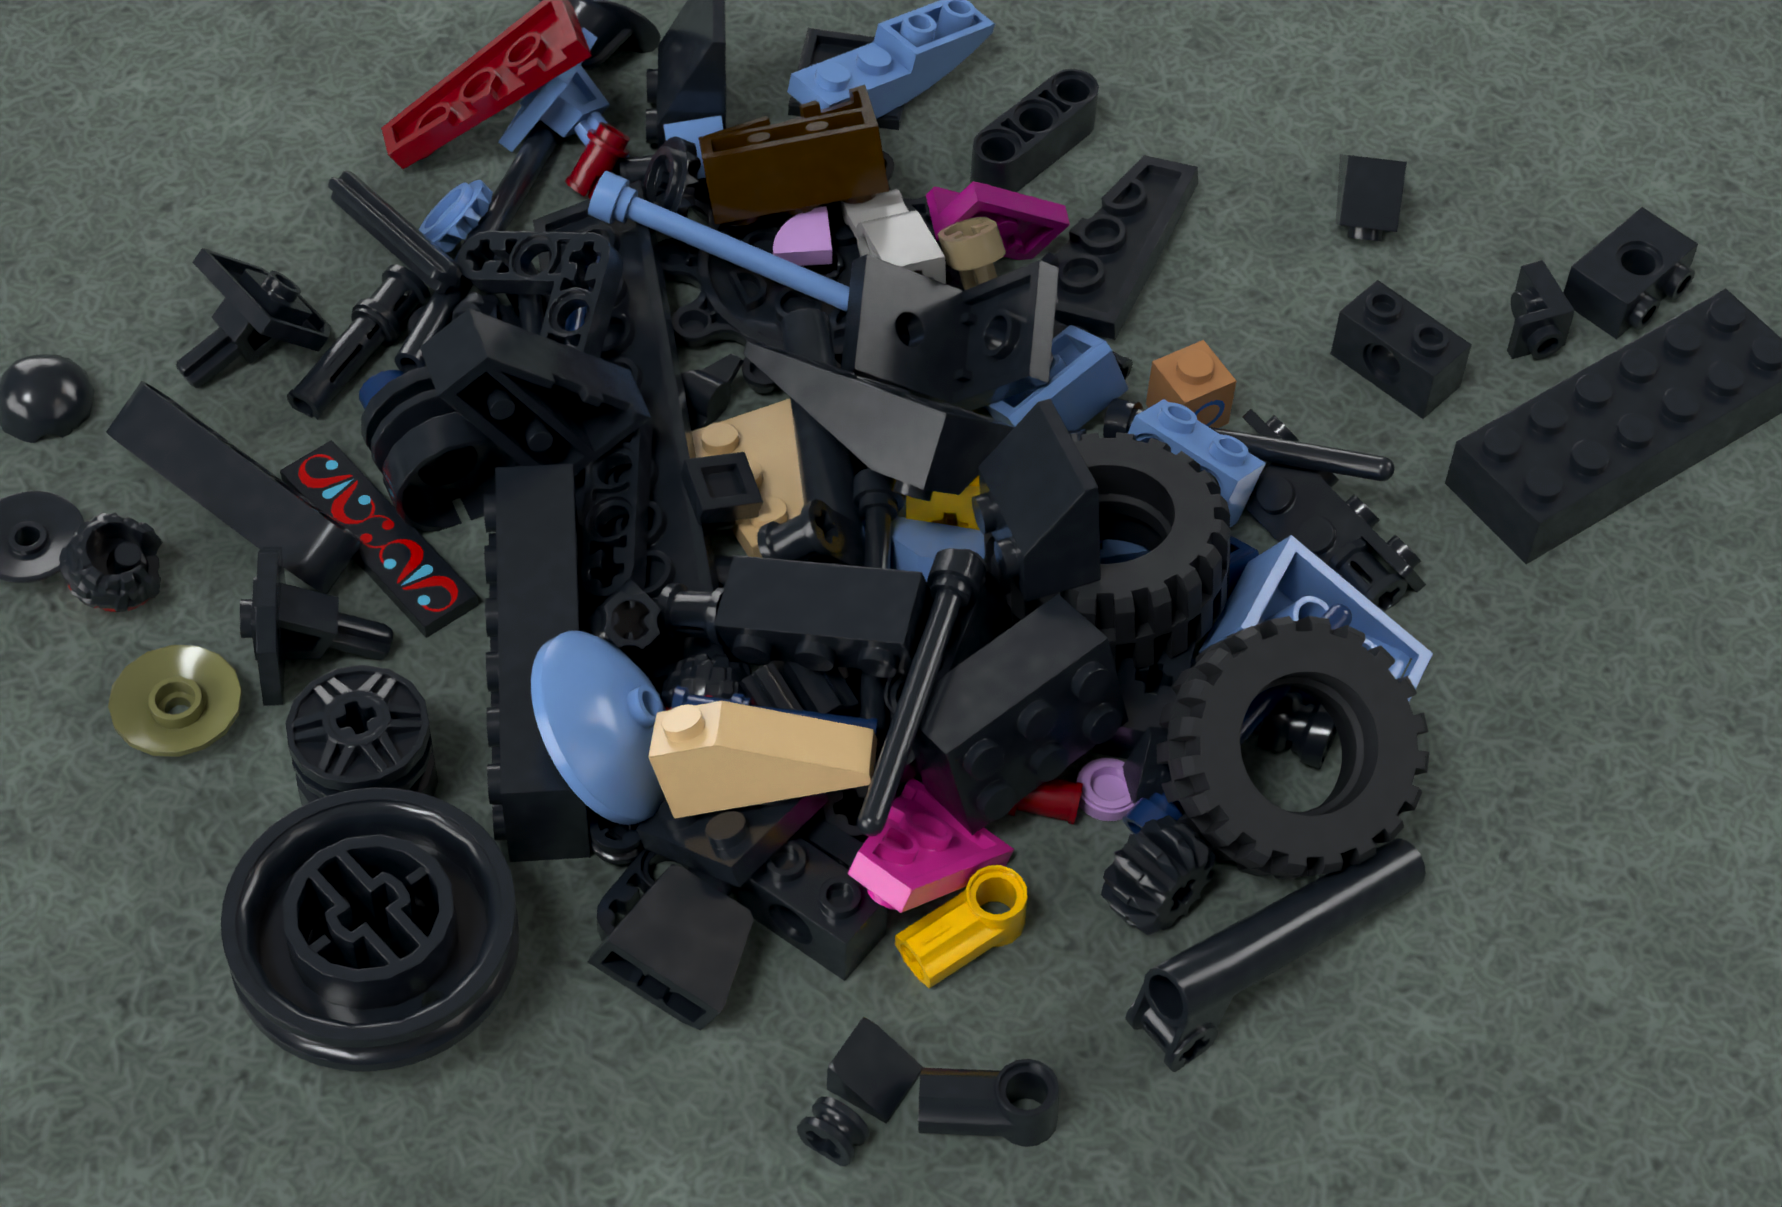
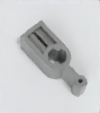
[841,189,946,284]

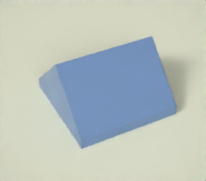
[983,325,1128,431]

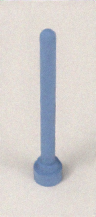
[588,171,850,312]

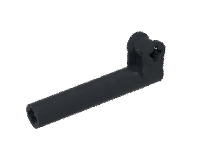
[757,308,865,567]
[1125,838,1426,1072]

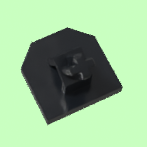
[176,248,330,388]
[240,547,393,706]

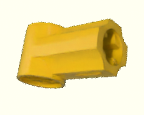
[895,865,1027,989]

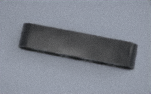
[106,381,363,594]

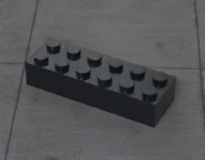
[1445,289,1782,564]
[484,464,591,862]

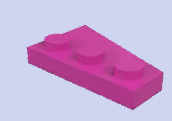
[848,778,1014,913]

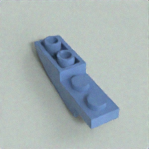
[787,0,995,119]

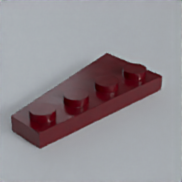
[381,0,592,169]

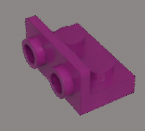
[926,181,1070,261]

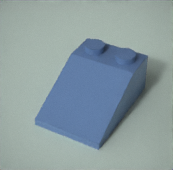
[1199,535,1433,706]

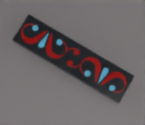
[280,440,479,638]

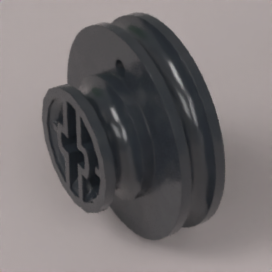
[221,788,520,1071]

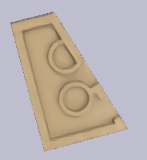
[692,399,804,558]

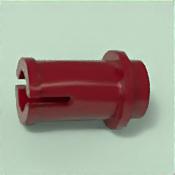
[565,122,630,199]
[1008,778,1083,824]

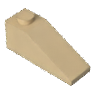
[648,701,877,819]

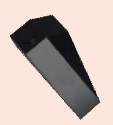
[743,342,1014,501]

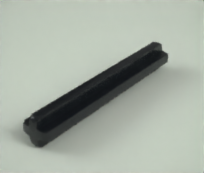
[328,171,461,293]

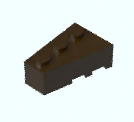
[698,84,889,226]

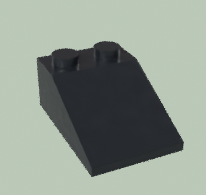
[646,0,726,150]

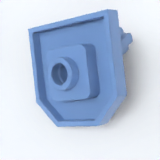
[498,27,629,171]

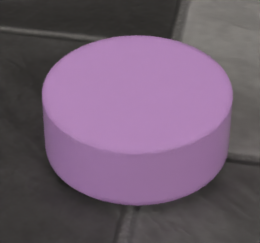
[1076,758,1134,821]

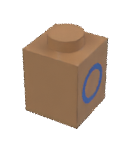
[1146,340,1237,428]

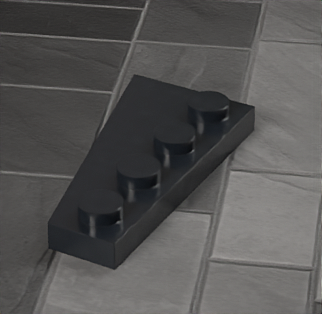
[1041,155,1198,340]

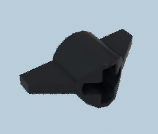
[681,354,744,431]

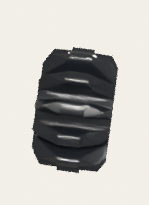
[1101,815,1216,935]

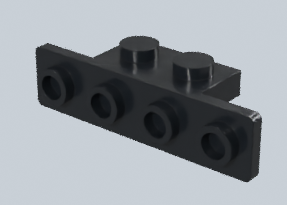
[1242,409,1426,592]

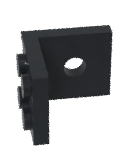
[841,254,1059,411]

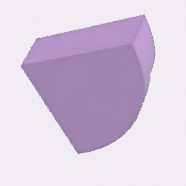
[773,206,832,266]

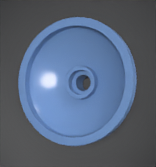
[531,631,666,825]

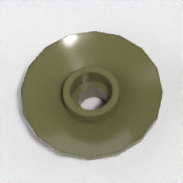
[108,645,243,757]

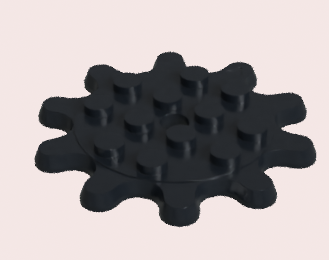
[658,151,965,394]

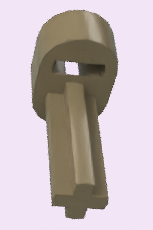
[938,217,1006,290]

